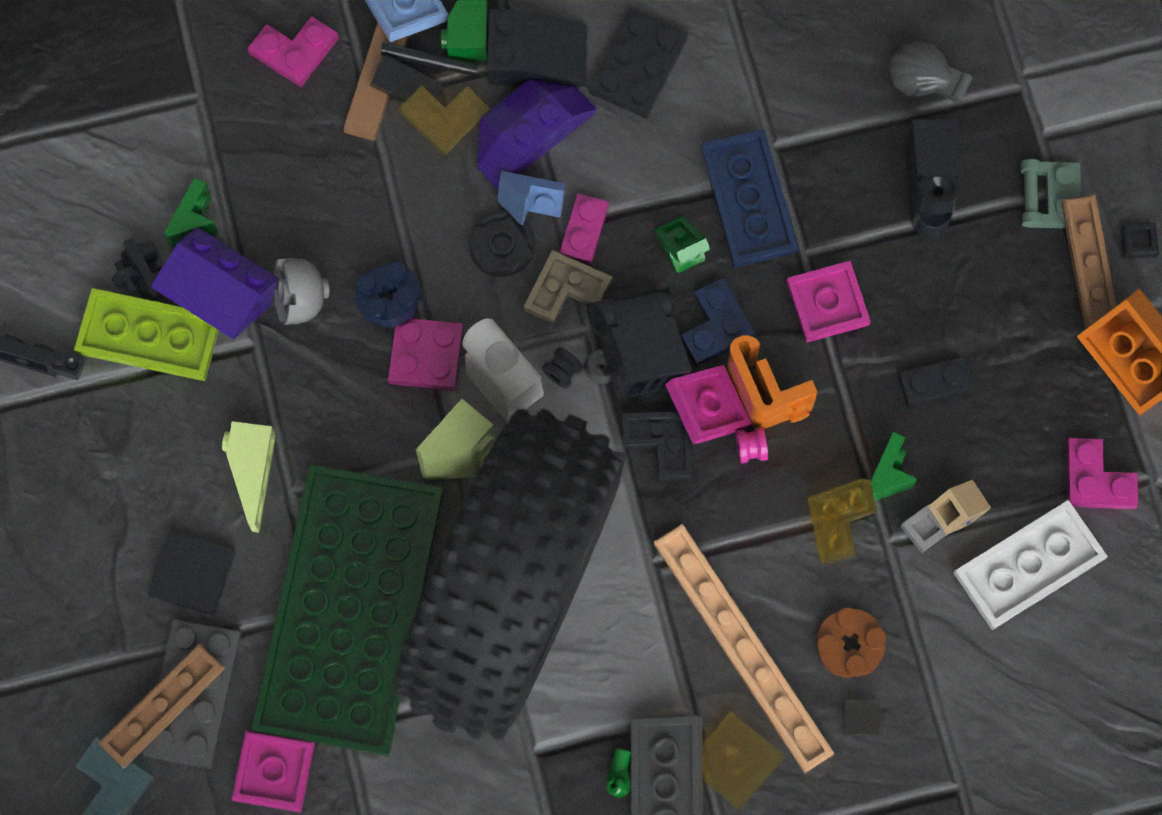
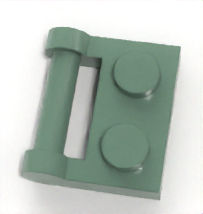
[1021,159,1081,228]

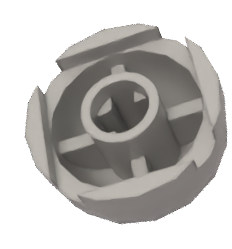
[273,258,329,325]

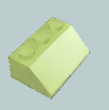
[416,399,495,481]

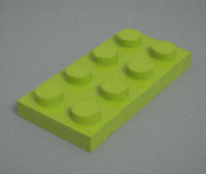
[74,288,219,381]

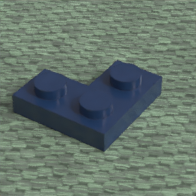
[681,277,755,367]

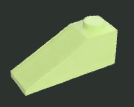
[222,421,276,533]

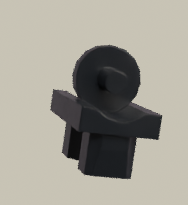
[111,238,162,301]

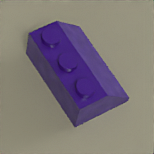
[152,227,279,340]

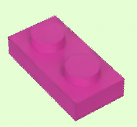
[560,194,609,266]

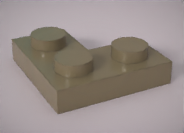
[523,250,612,324]

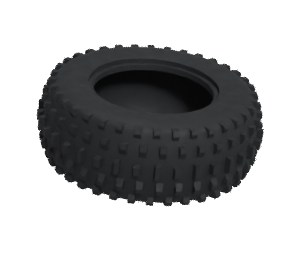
[393,408,626,740]

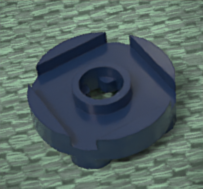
[355,262,423,328]

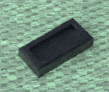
[369,54,442,115]

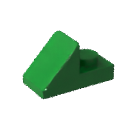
[163,178,218,248]
[654,216,710,273]
[863,432,917,503]

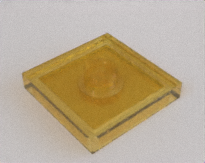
[702,712,785,811]

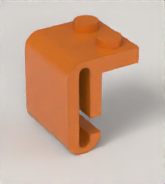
[727,335,817,429]

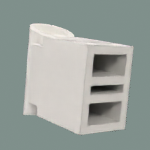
[462,318,544,423]

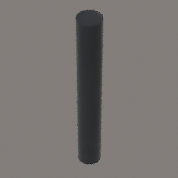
[380,43,478,76]

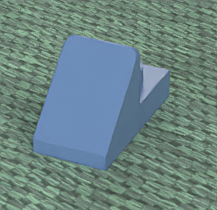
[497,171,566,225]

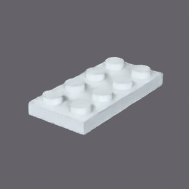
[954,500,1108,630]

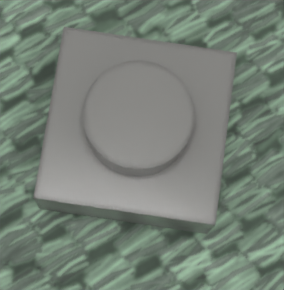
[901,504,948,554]

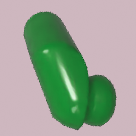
[606,747,631,798]

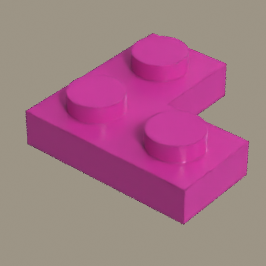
[248,16,339,87]
[1067,438,1138,509]

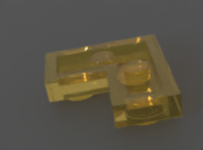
[397,85,490,156]
[808,479,877,564]

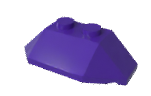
[477,79,597,191]

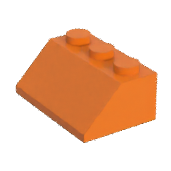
[1077,288,1162,416]

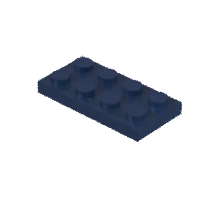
[701,129,799,268]

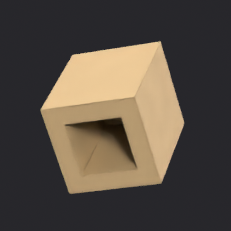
[928,480,991,535]

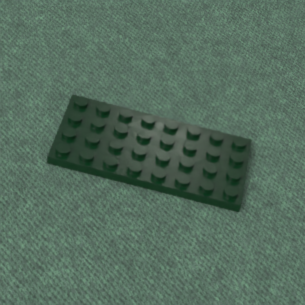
[251,464,444,757]

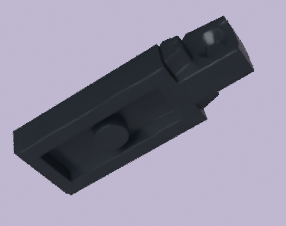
[0,334,85,380]

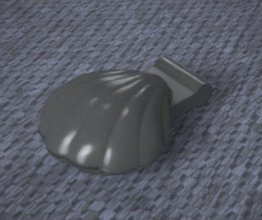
[889,40,972,103]

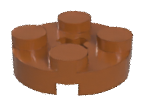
[816,608,886,678]

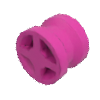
[736,427,768,464]

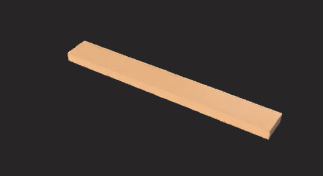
[654,524,834,774]

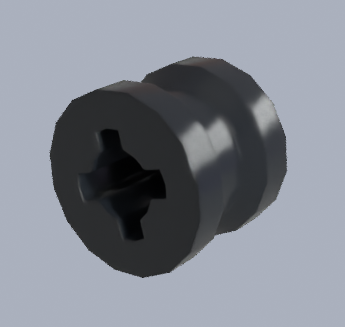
[541,347,584,389]

